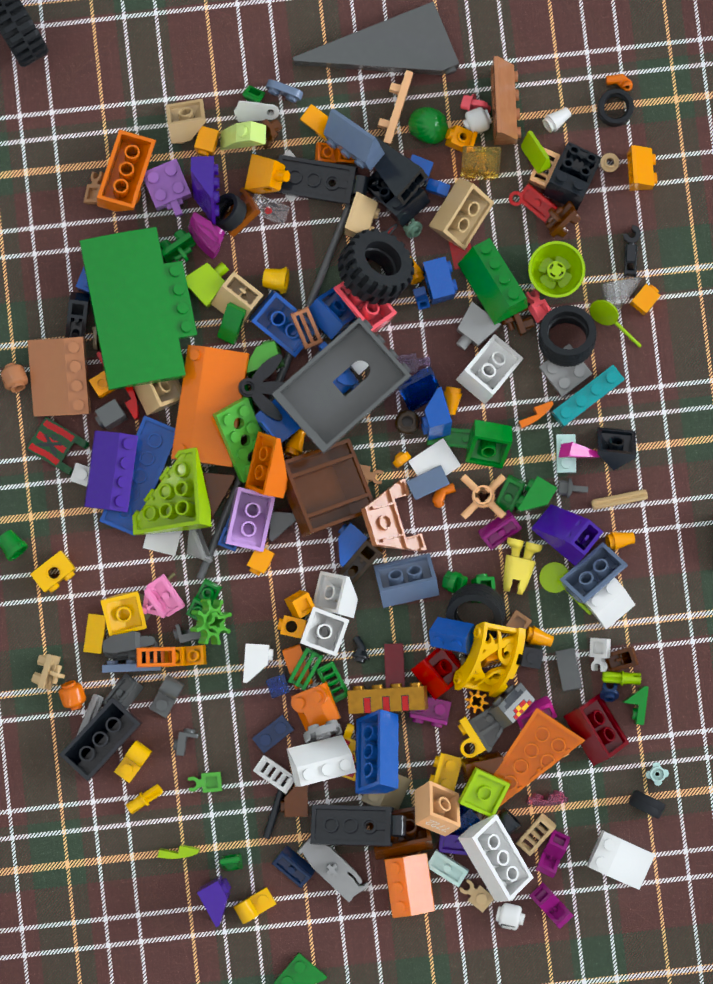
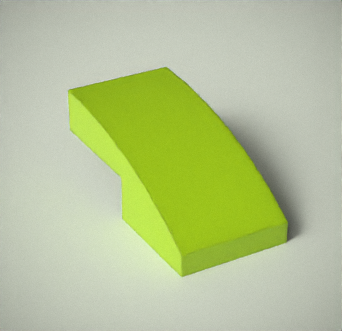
[158,844,200,859]

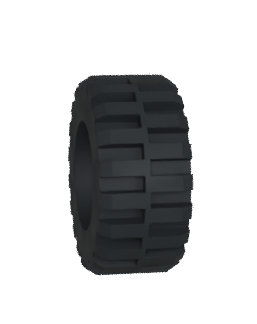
[0,0,49,67]
[338,229,414,305]

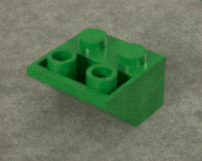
[514,476,557,514]

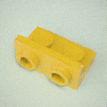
[429,752,463,791]

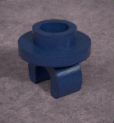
[600,683,619,702]

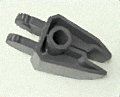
[103,631,159,661]

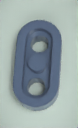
[266,79,304,103]

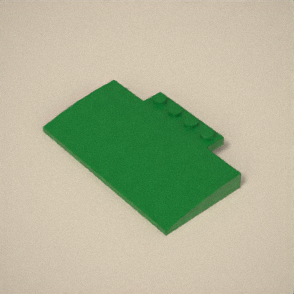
[79,227,197,390]

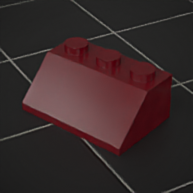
[563,693,629,766]

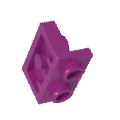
[409,697,451,728]

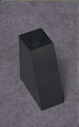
[500,647,544,669]

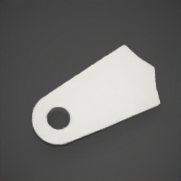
[234,101,279,122]

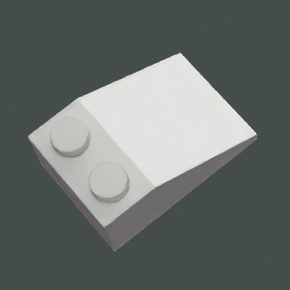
[456,334,523,404]
[586,830,655,890]

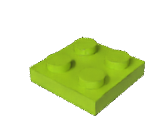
[458,767,511,817]

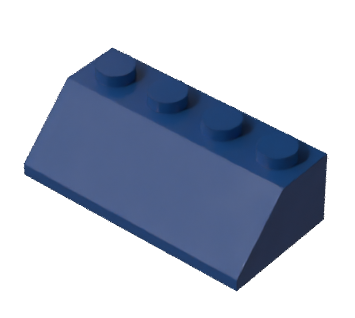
[355,709,399,794]

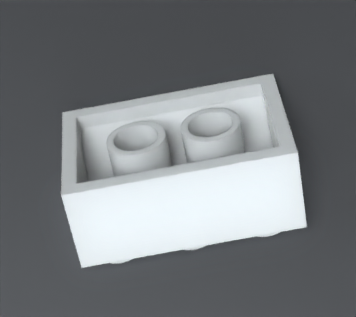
[287,735,356,787]

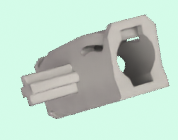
[297,838,369,902]

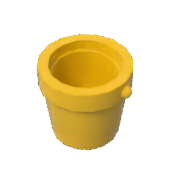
[262,267,289,294]

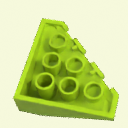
[132,448,212,535]

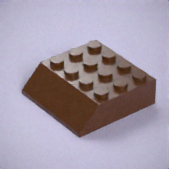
[284,438,373,538]

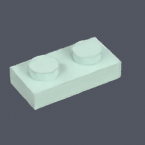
[556,434,576,473]
[428,849,469,887]

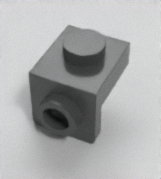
[173,728,199,756]

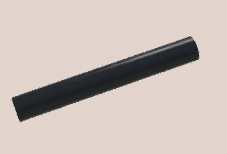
[263,782,285,839]

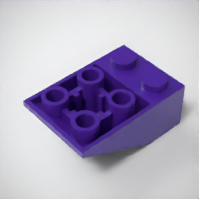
[191,156,220,225]
[531,504,603,566]

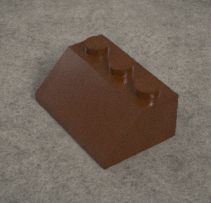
[369,806,433,860]

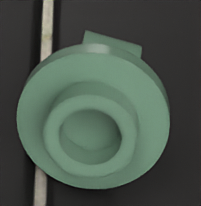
[403,218,422,238]

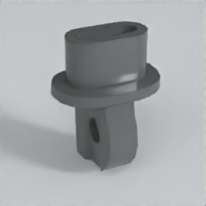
[558,478,588,499]

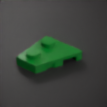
[274,952,327,984]

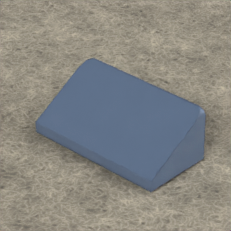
[406,465,450,500]

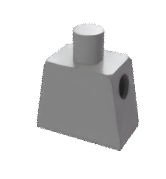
[456,302,501,351]

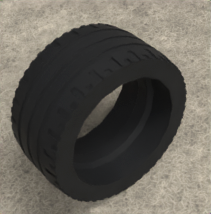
[538,305,597,367]
[446,583,505,641]

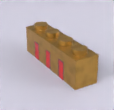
[347,682,428,714]

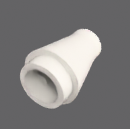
[542,107,571,132]

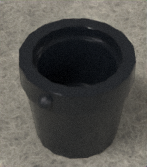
[498,808,522,835]

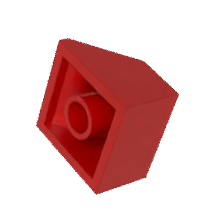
[411,648,461,700]

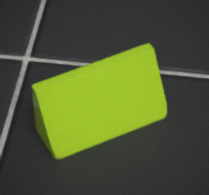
[521,130,551,174]

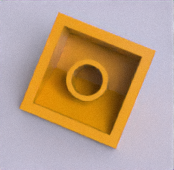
[627,145,657,191]

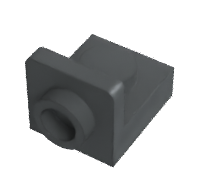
[173,624,201,643]

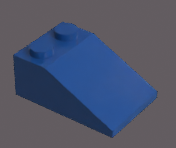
[249,290,319,357]

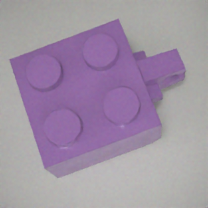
[144,159,192,218]

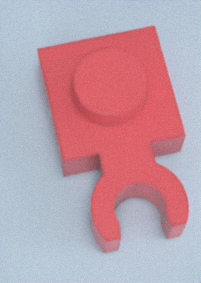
[525,289,551,323]

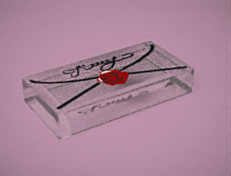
[253,193,290,225]

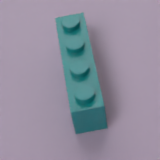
[551,365,625,428]

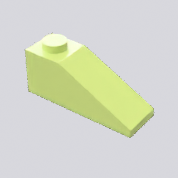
[220,121,266,151]

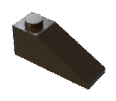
[338,537,385,585]

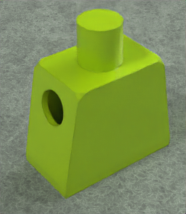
[186,262,229,309]

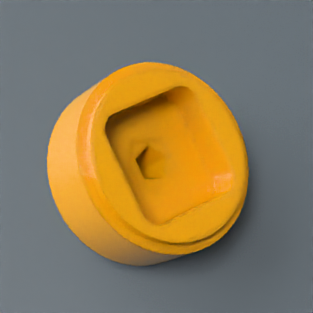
[392,451,411,468]

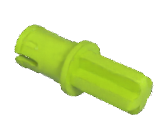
[602,670,641,686]

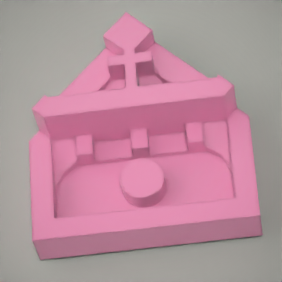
[142,574,185,618]

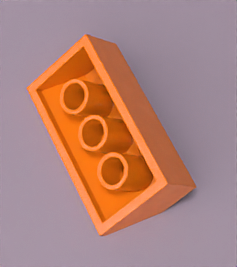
[97,129,156,212]

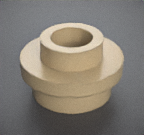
[600,153,619,172]

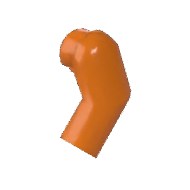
[606,74,633,92]
[432,483,456,508]

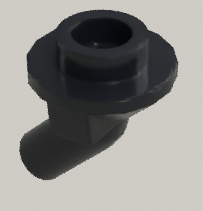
[351,636,370,663]

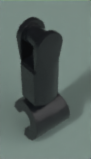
[622,225,641,279]

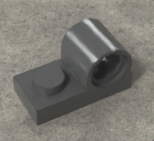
[149,675,185,718]

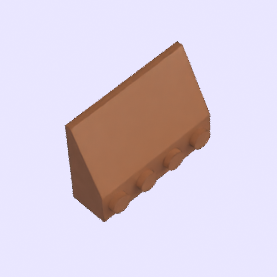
[490,56,521,145]
[27,336,91,416]

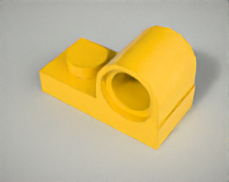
[458,716,486,758]
[114,740,153,783]
[233,887,277,924]

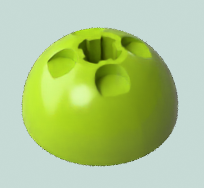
[528,241,585,298]

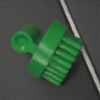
[442,571,468,593]

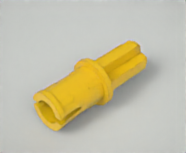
[126,784,163,814]

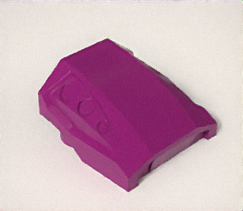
[188,212,225,259]

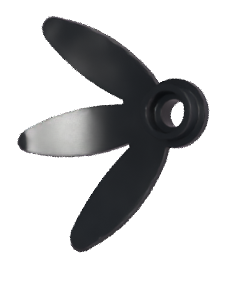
[238,354,285,421]

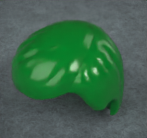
[408,107,448,144]

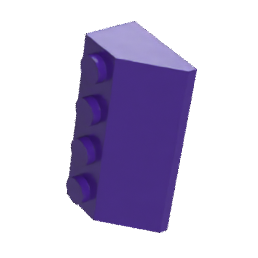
[84,430,138,512]

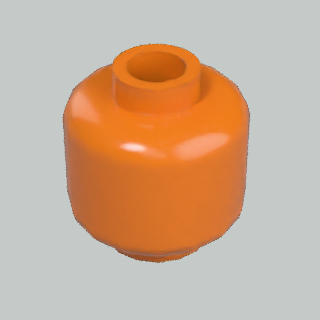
[58,680,86,710]

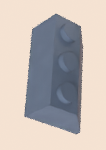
[323,108,385,171]
[560,542,628,604]
[374,553,439,608]

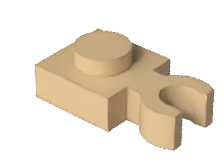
[459,879,494,913]

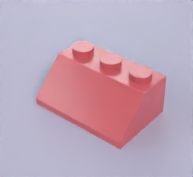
[333,281,397,332]

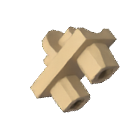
[31,654,65,690]

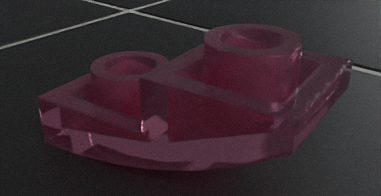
[526,790,569,806]

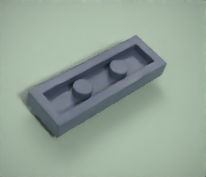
[102,659,162,673]

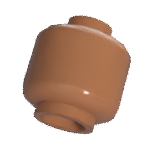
[0,363,28,393]

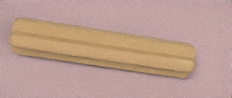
[591,489,648,510]

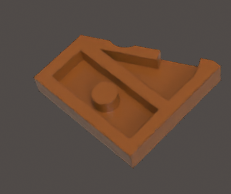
[224,187,261,237]

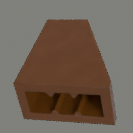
[203,473,235,521]

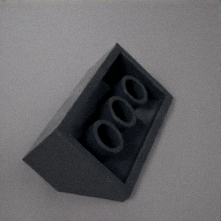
[59,697,142,781]

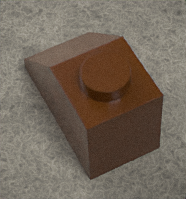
[461,751,504,784]
[281,785,308,817]

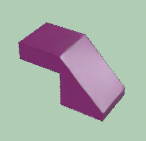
[536,830,571,878]
[529,883,574,929]

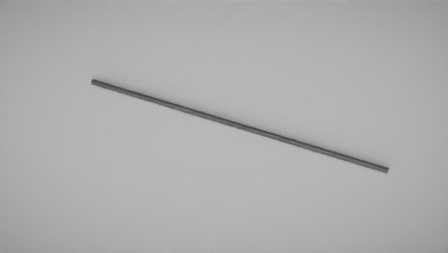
[196,195,355,580]

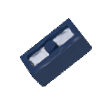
[272,846,315,888]

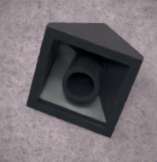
[597,427,636,470]

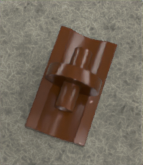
[258,119,283,150]
[545,201,581,238]
[501,308,535,336]

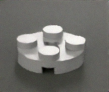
[303,719,342,744]

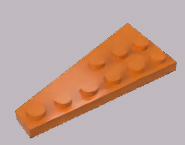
[494,708,585,807]

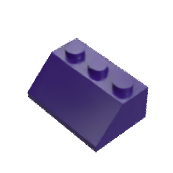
[197,876,231,927]

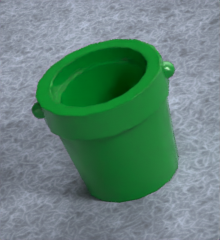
[0,530,28,561]

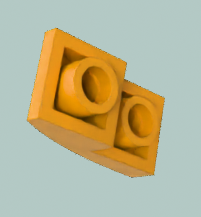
[300,104,328,141]
[165,645,207,667]

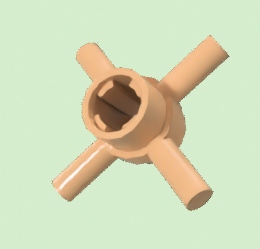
[460,474,506,520]

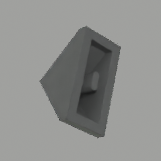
[269,512,296,542]

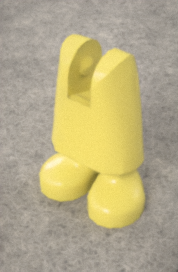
[503,537,543,595]

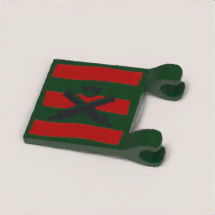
[26,417,89,475]

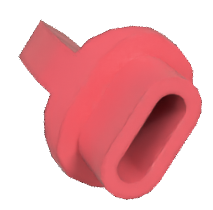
[460,94,491,113]

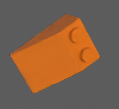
[245,431,288,498]

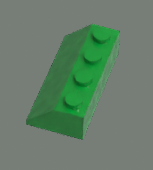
[458,238,528,325]

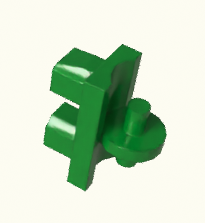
[160,229,196,263]

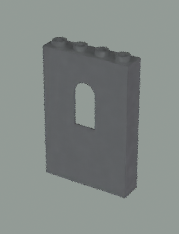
[272,317,411,454]

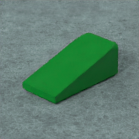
[491,475,526,512]

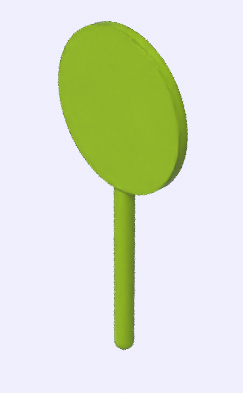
[590,300,641,348]
[539,562,592,615]

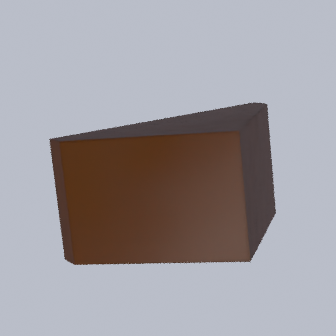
[605,646,639,672]

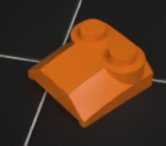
[291,682,341,731]

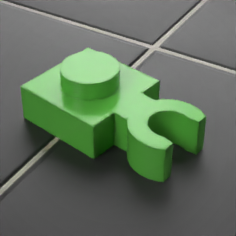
[188,771,222,793]

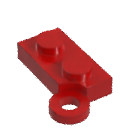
[509,183,558,223]

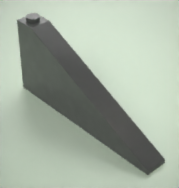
[293,1,459,75]

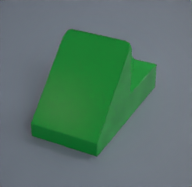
[622,686,649,725]

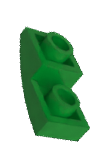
[186,578,222,620]

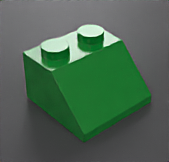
[465,419,512,469]

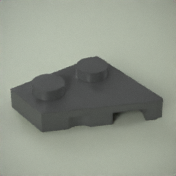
[469,705,504,753]

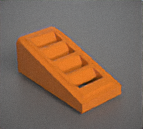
[136,647,176,667]

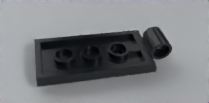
[273,154,369,206]
[310,805,407,847]

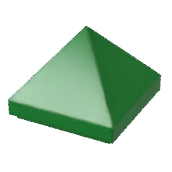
[242,85,266,103]

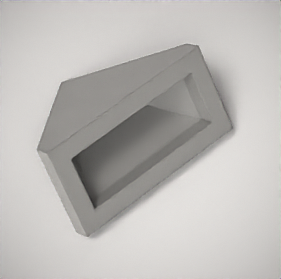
[187,529,213,563]

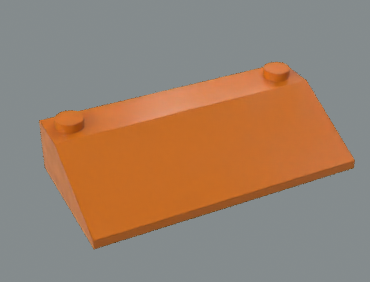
[171,345,249,467]

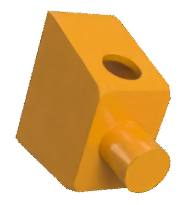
[244,154,290,194]

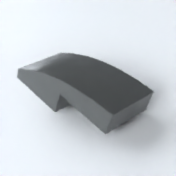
[555,648,582,692]

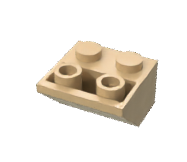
[211,271,264,326]

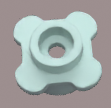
[646,762,669,786]

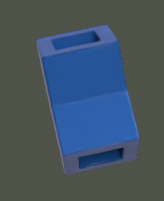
[426,178,451,197]
[413,286,430,310]

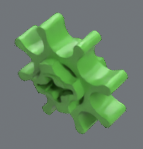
[190,599,232,645]

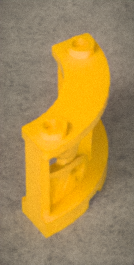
[453,622,526,697]

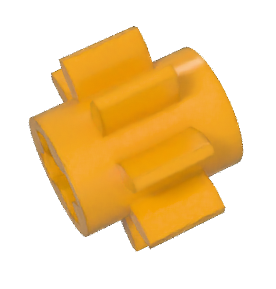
[464,690,488,713]

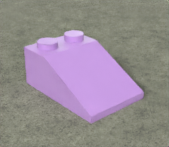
[225,487,275,552]

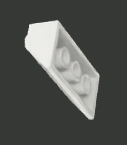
[458,814,533,901]

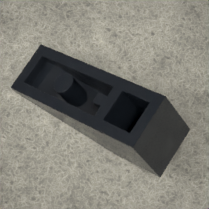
[65,292,90,337]

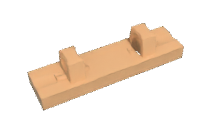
[378,70,413,147]

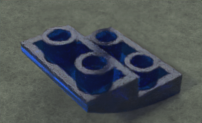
[398,366,440,411]

